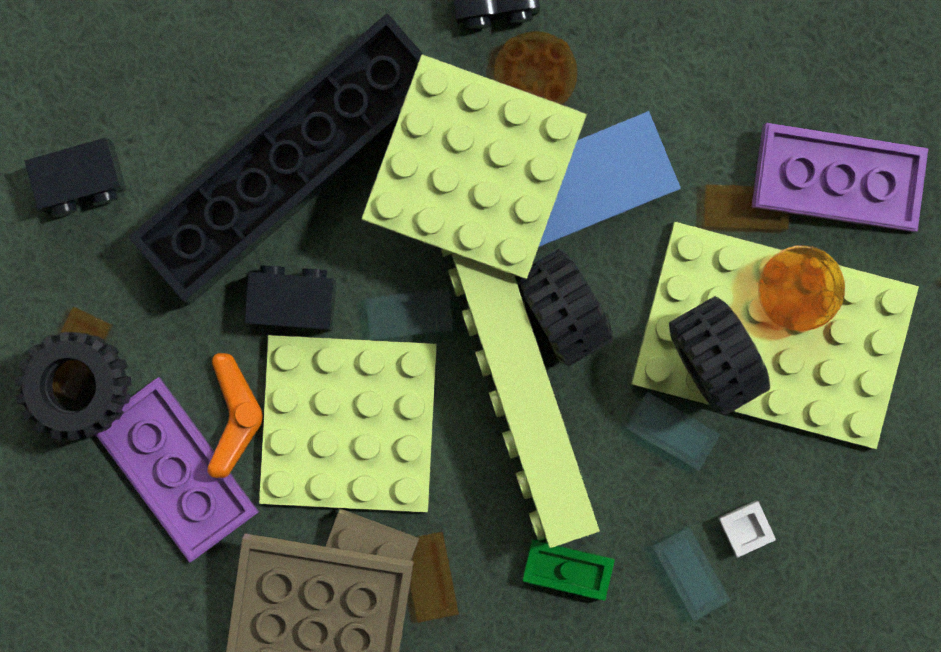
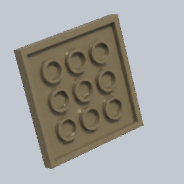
[226,534,414,652]

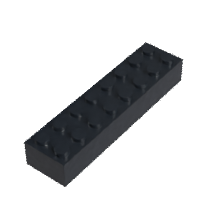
[128,13,424,304]

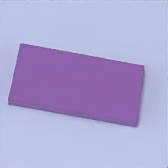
[751,123,929,232]
[96,377,259,563]

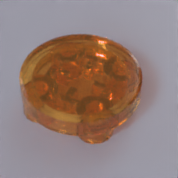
[494,31,577,105]
[758,245,845,331]

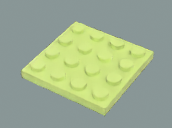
[362,55,587,280]
[259,335,437,512]

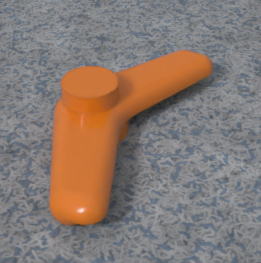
[207,353,263,478]

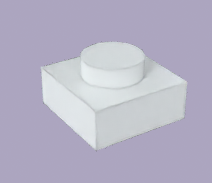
[718,500,776,558]

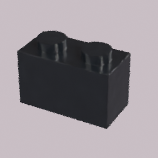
[24,137,127,217]
[245,265,336,330]

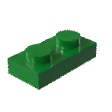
[522,539,615,601]

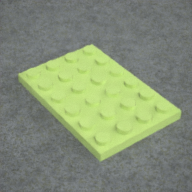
[631,222,919,449]

